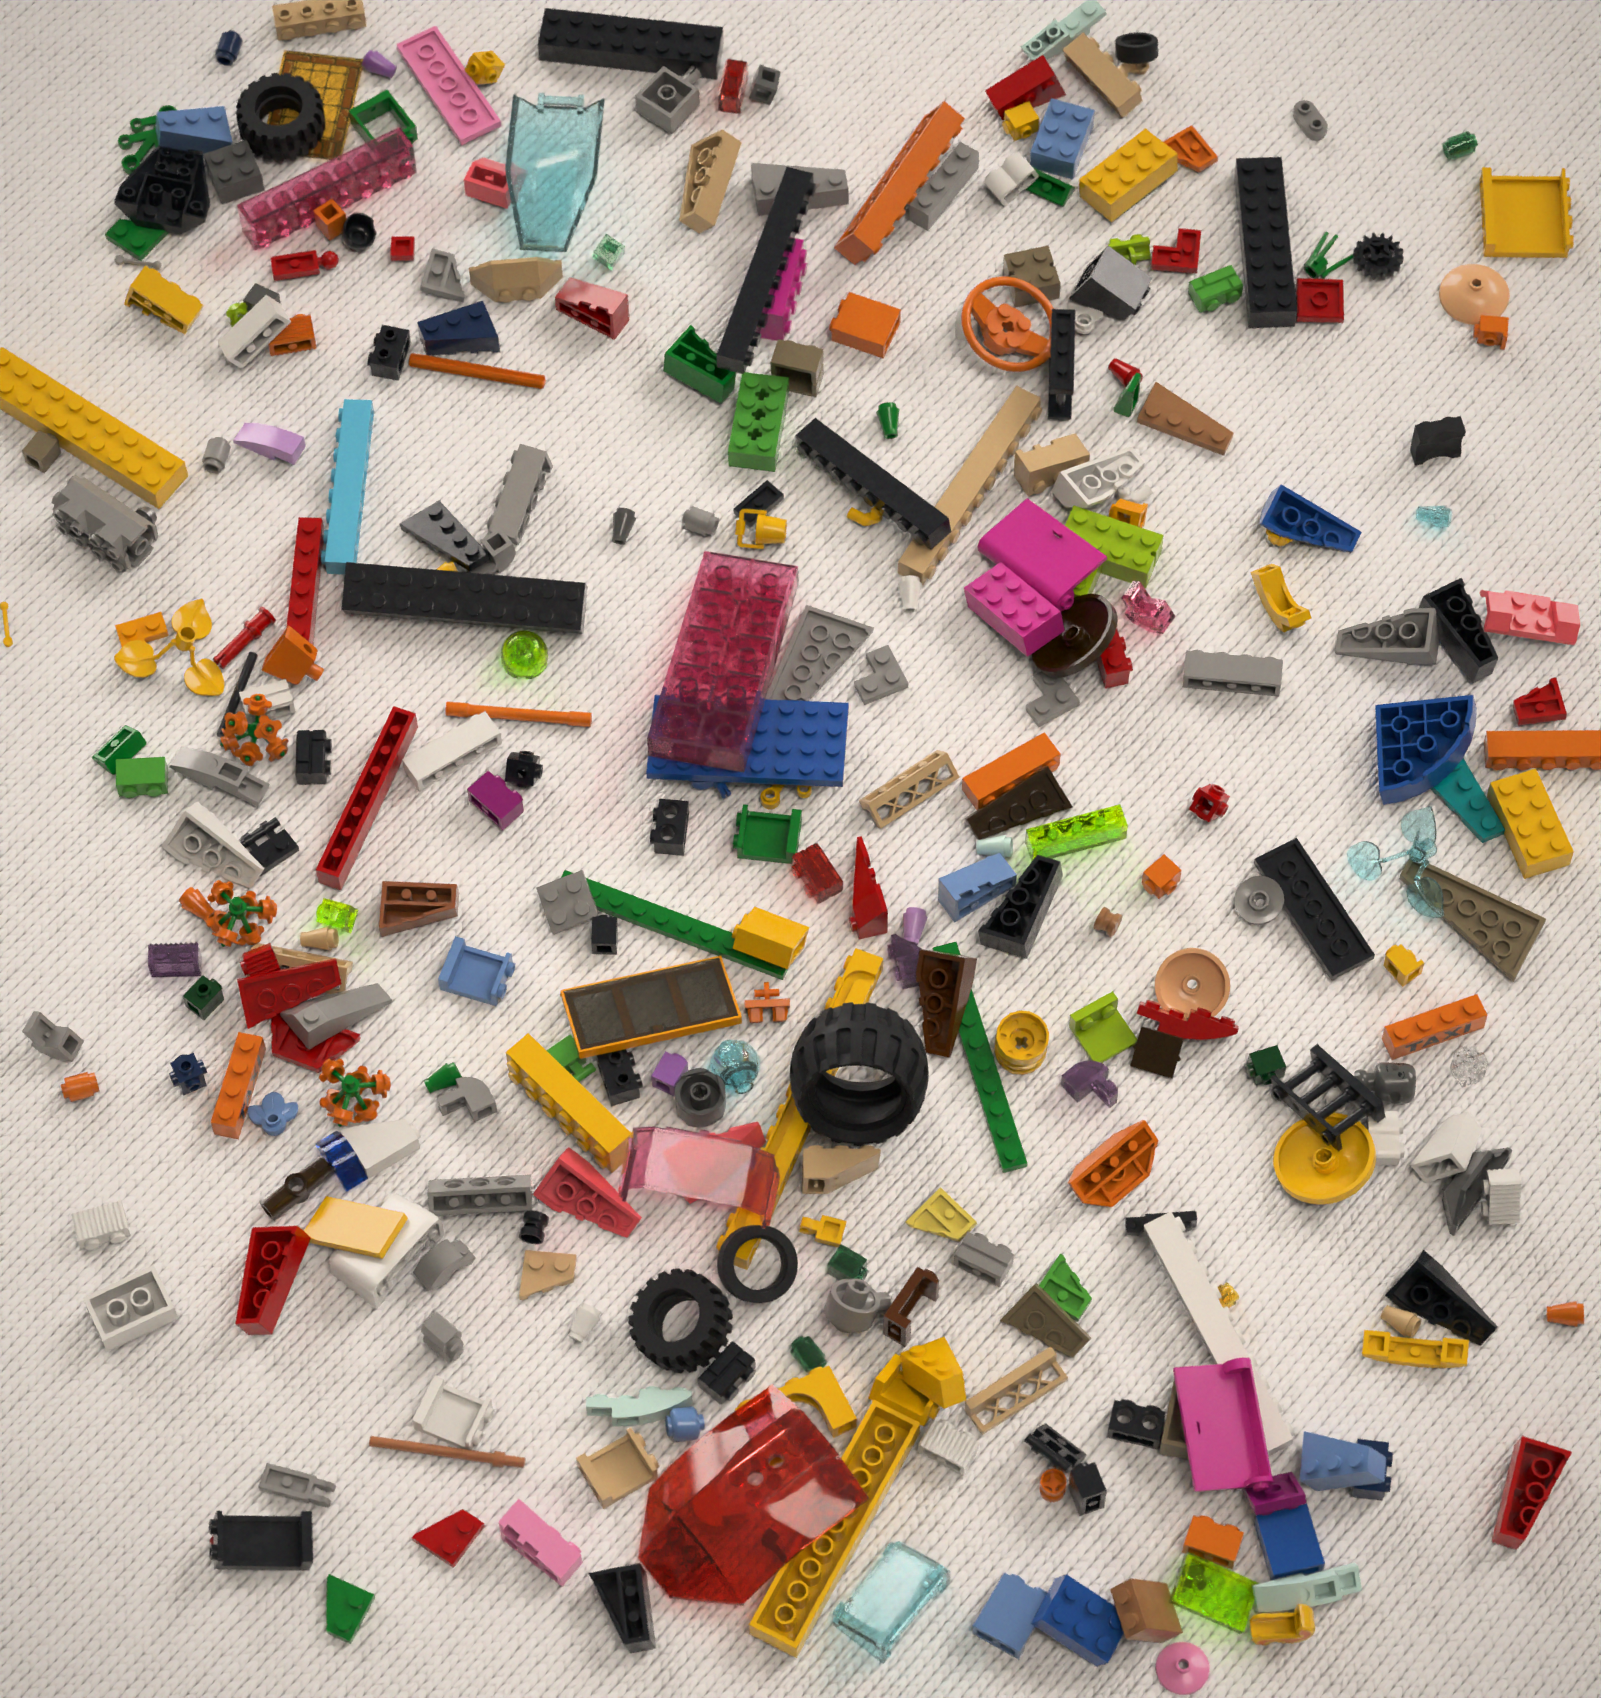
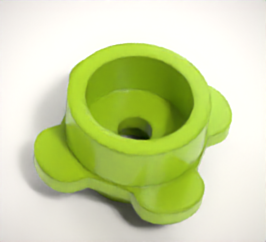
[226,302,248,327]

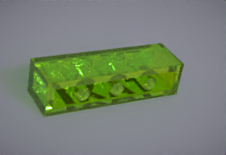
[1025,804,1128,862]

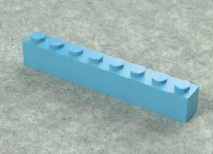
[321,399,374,575]

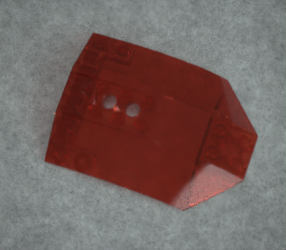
[638,1384,869,1606]

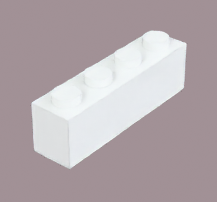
[402,711,502,792]

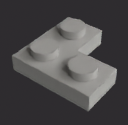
[854,645,909,705]
[1025,672,1080,728]

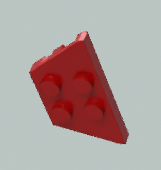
[271,1013,361,1073]

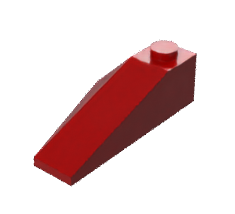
[849,836,888,940]

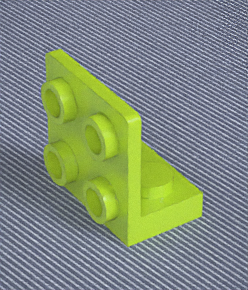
[1069,991,1137,1066]

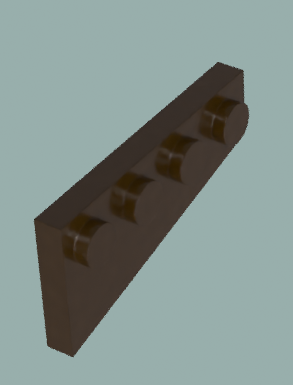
[964,765,1073,840]

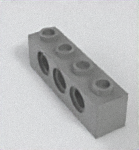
[427,1174,533,1216]

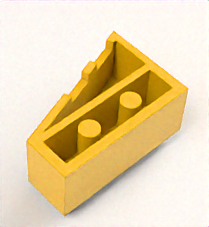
[124,266,203,334]
[900,1336,967,1409]

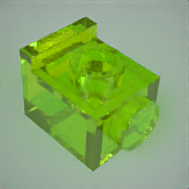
[316,898,359,934]

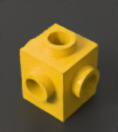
[464,50,505,85]

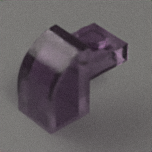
[1061,1060,1118,1108]

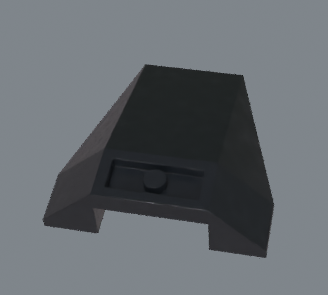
[114,146,210,235]

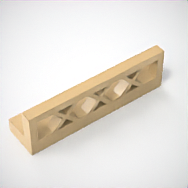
[859,750,960,829]
[247,943,353,994]
[964,1346,1068,1435]

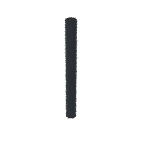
[216,652,258,737]

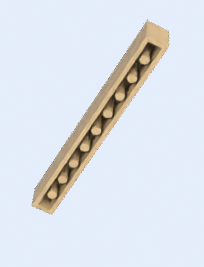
[898,386,1042,586]

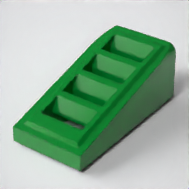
[1113,373,1141,418]

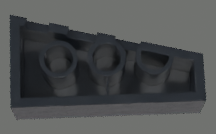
[1419,577,1498,683]
[978,855,1063,959]

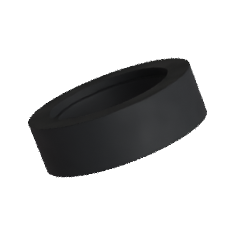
[717,1225,798,1303]

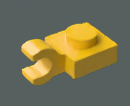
[799,1215,847,1248]

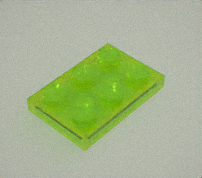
[1169,1552,1260,1634]

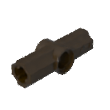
[260,1156,334,1221]

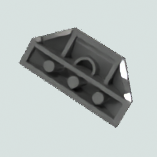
[1442,1147,1513,1236]

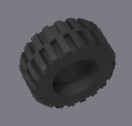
[236,72,326,162]
[628,1268,733,1373]

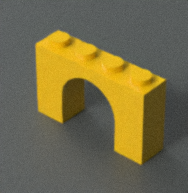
[735,1365,857,1471]

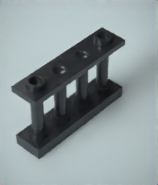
[1048,309,1075,420]
[1271,1044,1386,1151]

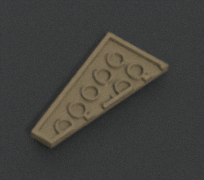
[1399,855,1546,982]

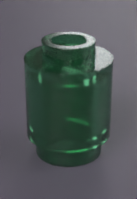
[1442,131,1478,160]
[790,1336,828,1372]

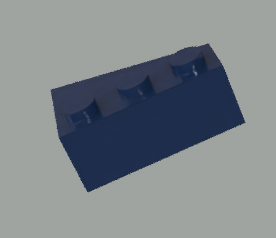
[417,300,500,355]

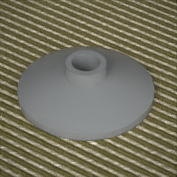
[1234,876,1284,925]

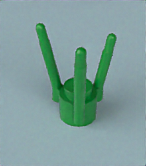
[1304,231,1354,279]

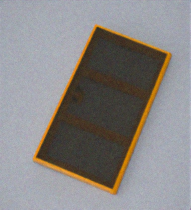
[560,956,742,1059]

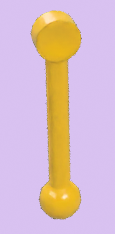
[0,601,13,647]

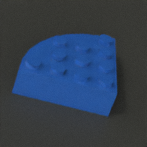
[1375,695,1477,805]

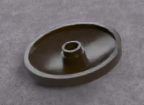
[1031,594,1118,678]

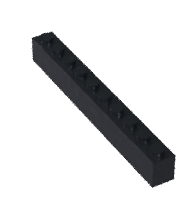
[716,167,817,374]

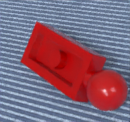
[270,250,339,281]

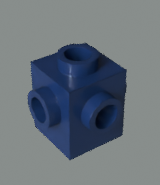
[169,1053,207,1096]

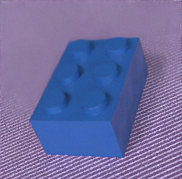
[1031,1574,1124,1667]

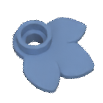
[248,1092,298,1136]

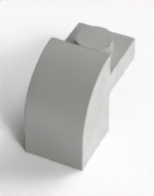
[469,527,516,574]
[22,1011,84,1062]
[437,1077,497,1122]
[413,1239,476,1291]

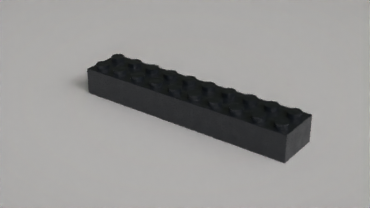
[341,562,588,634]

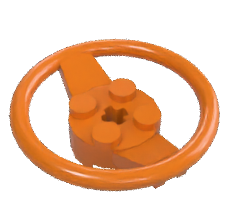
[961,276,1054,372]

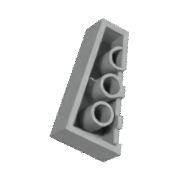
[751,163,849,216]

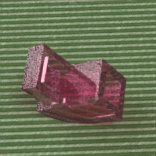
[1121,581,1176,634]

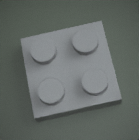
[536,870,599,935]

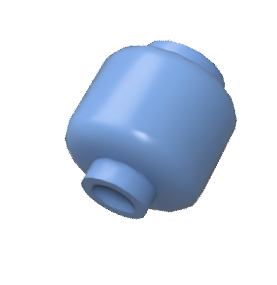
[665,1406,705,1442]

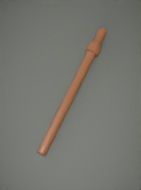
[369,1436,526,1468]

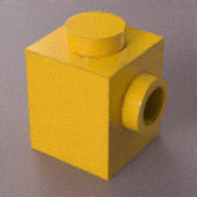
[1002,101,1039,141]

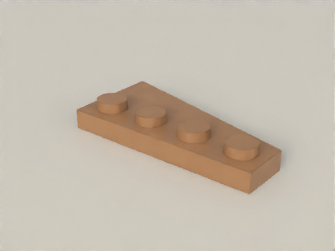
[1137,382,1234,456]

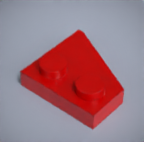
[1513,677,1567,725]
[412,1509,485,1568]

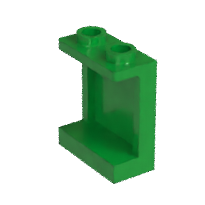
[733,804,802,865]

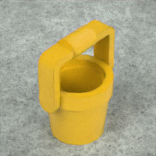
[735,509,787,549]

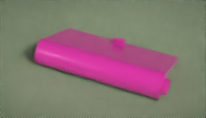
[977,498,1107,611]
[1173,1357,1273,1492]

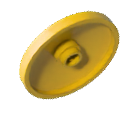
[1273,1113,1376,1205]

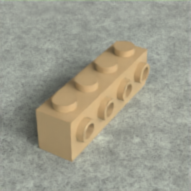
[272,0,367,41]
[1062,32,1143,118]

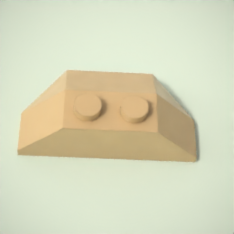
[469,257,563,303]

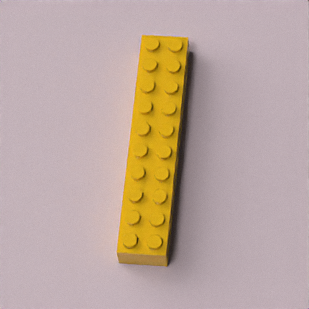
[0,347,188,509]
[749,1400,920,1658]

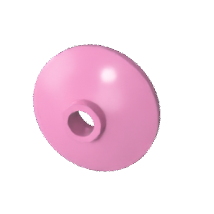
[1156,1642,1210,1695]

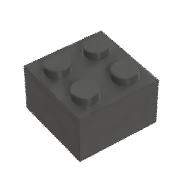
[203,140,265,205]

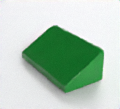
[1025,168,1075,207]
[92,725,146,775]

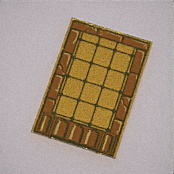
[267,50,363,161]

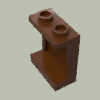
[883,1266,939,1347]

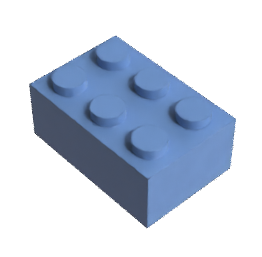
[1030,98,1095,180]

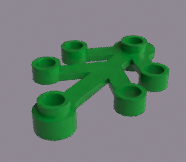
[118,105,177,175]

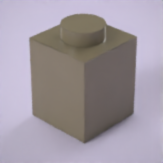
[22,430,61,474]

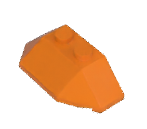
[1068,1120,1159,1207]

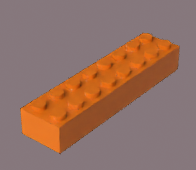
[833,101,965,265]

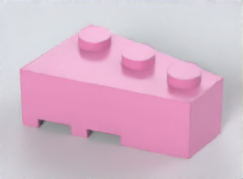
[498,1499,583,1587]

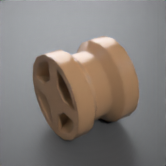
[1093,907,1123,937]

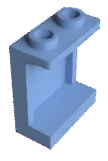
[438,936,516,1006]
[972,1572,1047,1660]

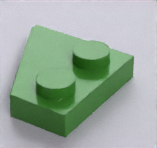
[1039,1253,1092,1322]

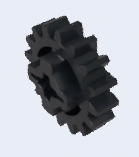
[1353,233,1404,280]

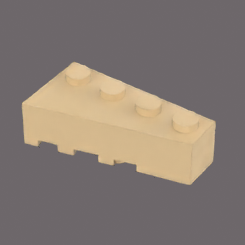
[679,129,742,233]

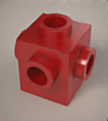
[1189,784,1230,822]

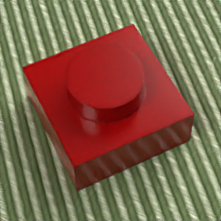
[390,236,415,261]

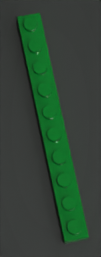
[561,870,788,980]
[932,941,1028,1173]

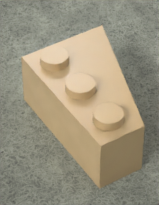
[1014,433,1090,497]

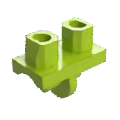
[1108,234,1151,265]

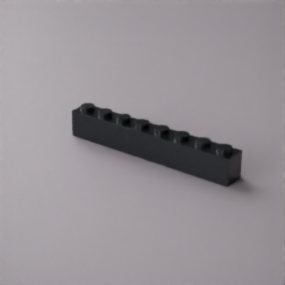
[795,418,951,550]

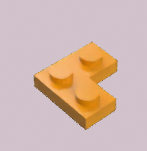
[115,612,169,647]

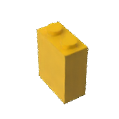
[732,907,810,969]

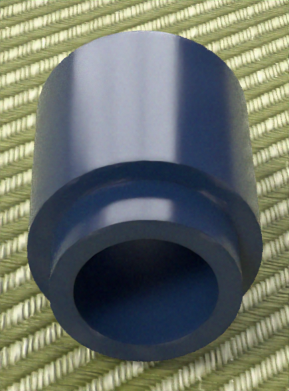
[215,30,243,66]

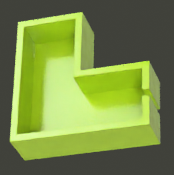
[1065,505,1164,598]

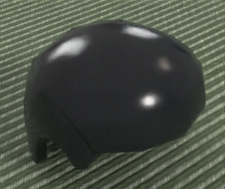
[341,213,377,250]

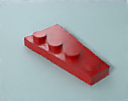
[237,958,342,1029]

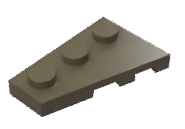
[1000,1283,1092,1358]

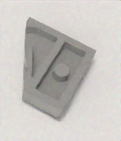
[420,248,465,302]

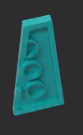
[1431,758,1505,843]

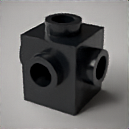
[505,751,543,788]

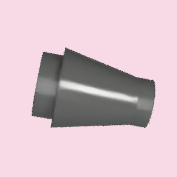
[612,507,636,545]

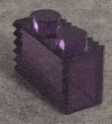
[148,942,202,977]

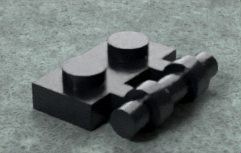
[239,817,299,877]
[1024,1423,1087,1473]

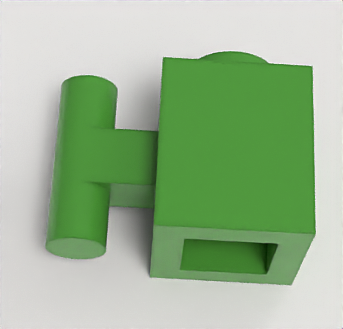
[547,1034,596,1082]

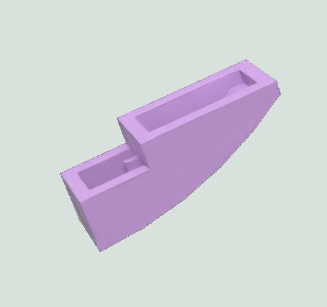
[233,423,306,465]

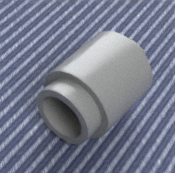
[202,437,231,474]
[682,506,719,536]

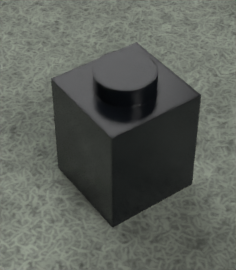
[591,914,618,955]

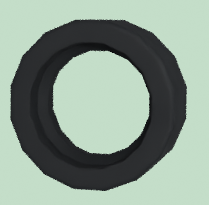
[1115,32,1158,64]

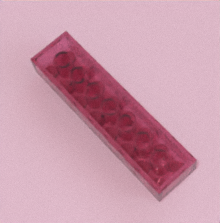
[237,127,417,251]

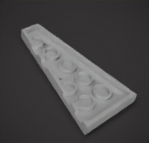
[765,605,874,701]

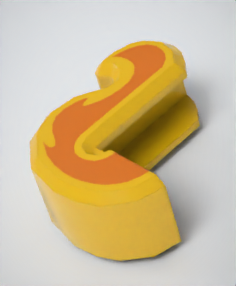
[1249,1604,1315,1645]

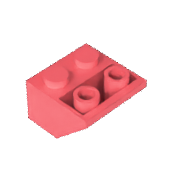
[464,157,526,209]

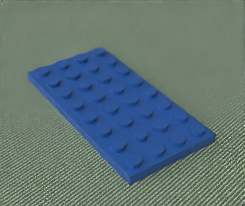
[646,695,849,787]

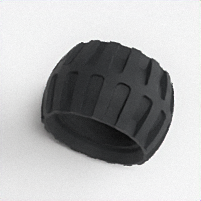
[790,1002,929,1146]

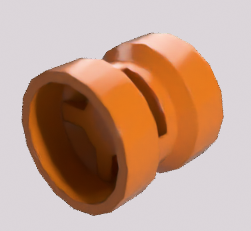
[1039,1469,1067,1502]

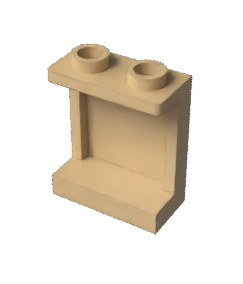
[576,1427,659,1509]

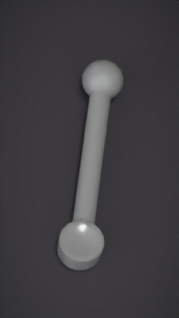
[115,255,162,270]

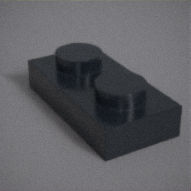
[733,480,784,528]

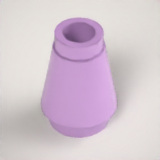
[903,907,928,946]

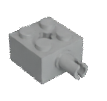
[635,66,702,134]

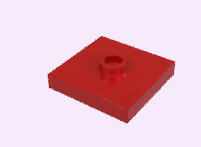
[1296,278,1344,323]

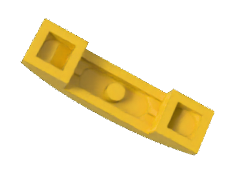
[1362,1330,1469,1368]

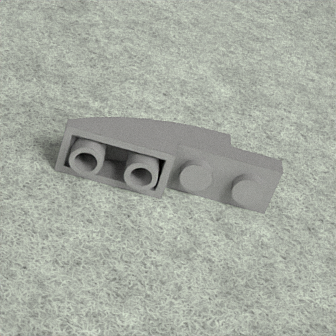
[169,747,270,807]

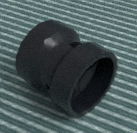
[518,1210,549,1244]

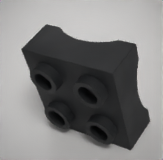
[1410,416,1466,466]

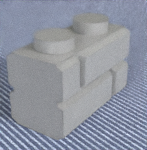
[954,1232,1014,1287]

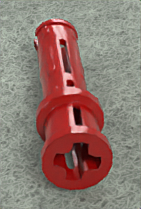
[213,606,276,669]

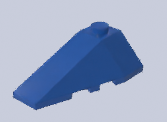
[1260,484,1362,553]

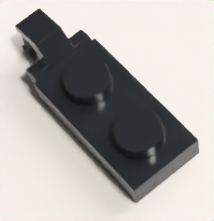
[1125,1211,1198,1236]

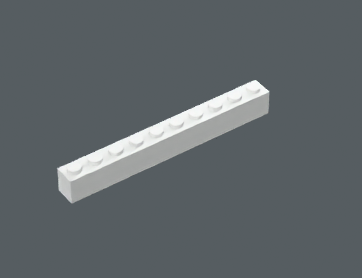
[1144,1212,1295,1456]

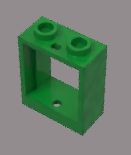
[349,89,418,161]

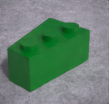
[663,325,736,404]

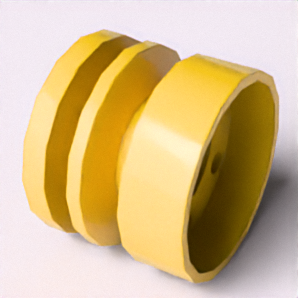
[994,1010,1049,1075]

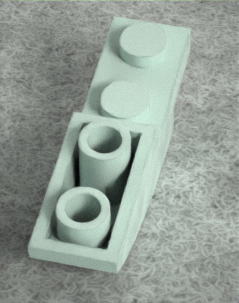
[1021,0,1107,61]
[586,1386,693,1427]
[1252,1563,1362,1612]

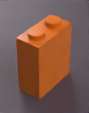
[829,292,901,358]

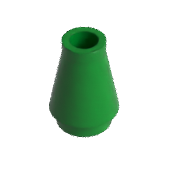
[876,402,899,439]
[423,1062,462,1094]

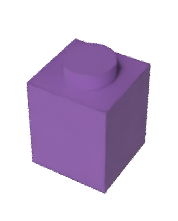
[651,1051,688,1096]

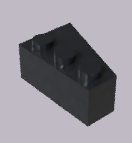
[588,1563,656,1654]

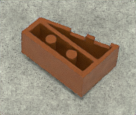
[379,881,459,937]

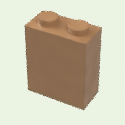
[1110,1578,1183,1643]

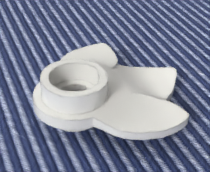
[1068,301,1103,334]

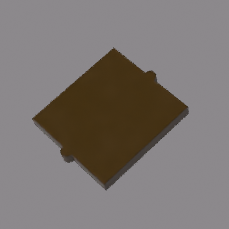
[1130,1026,1184,1079]

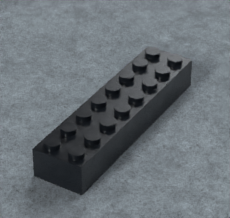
[538,8,724,80]
[1234,157,1297,328]

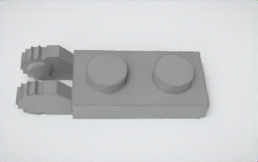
[258,1463,336,1508]

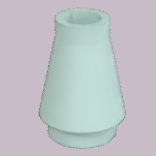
[976,835,1013,859]

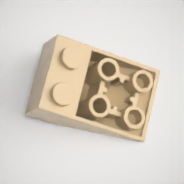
[802,1145,881,1194]

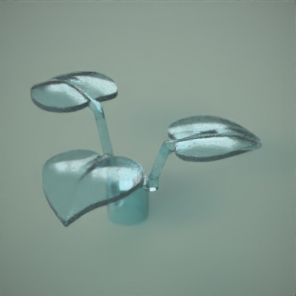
[1347,806,1445,918]

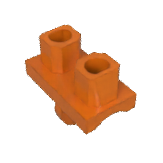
[745,982,790,1023]

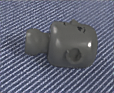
[1354,1062,1416,1104]

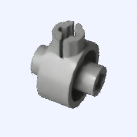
[824,1278,891,1333]

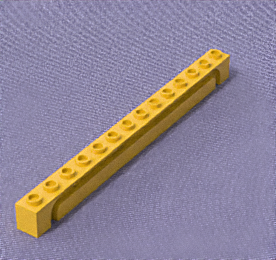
[716,948,883,1270]

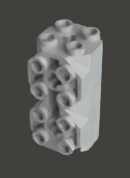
[52,475,159,572]

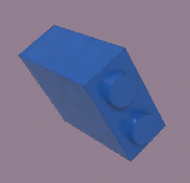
[1254,1504,1325,1581]

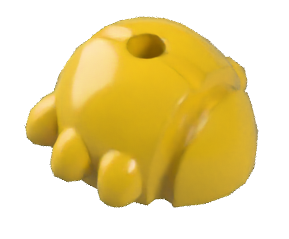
[1266,529,1293,546]

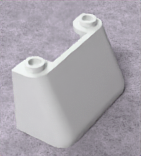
[329,1193,445,1309]

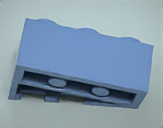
[155,106,233,154]
[1300,1431,1386,1491]

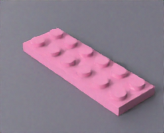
[396,25,501,145]

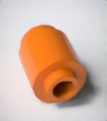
[60,1071,100,1102]

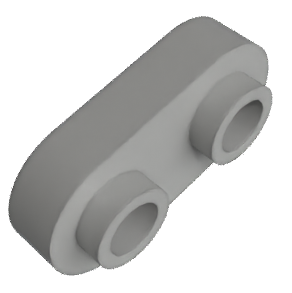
[1293,100,1328,141]

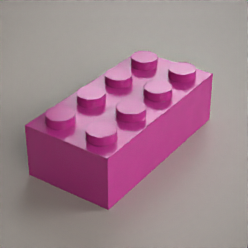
[760,238,807,341]
[964,562,1065,657]

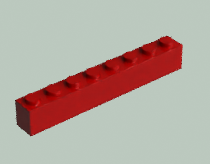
[316,706,418,890]

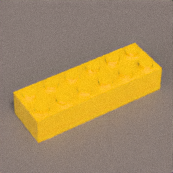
[506,1033,634,1173]

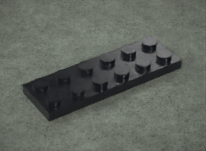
[1254,837,1375,981]

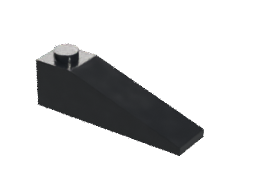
[1385,1250,1498,1346]

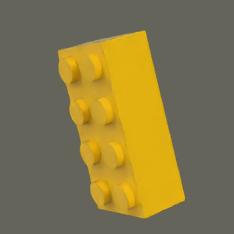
[1079,128,1178,222]
[1487,768,1574,879]

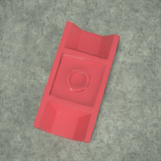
[1479,590,1580,645]

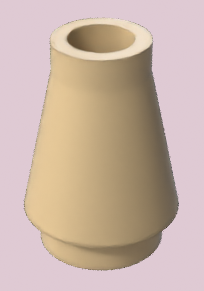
[300,926,339,951]
[1381,1305,1422,1337]

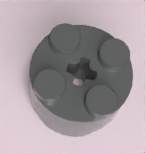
[675,1068,726,1127]

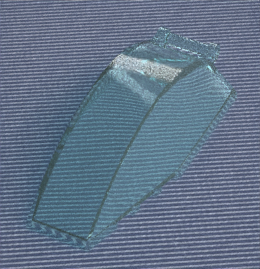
[505,93,605,252]

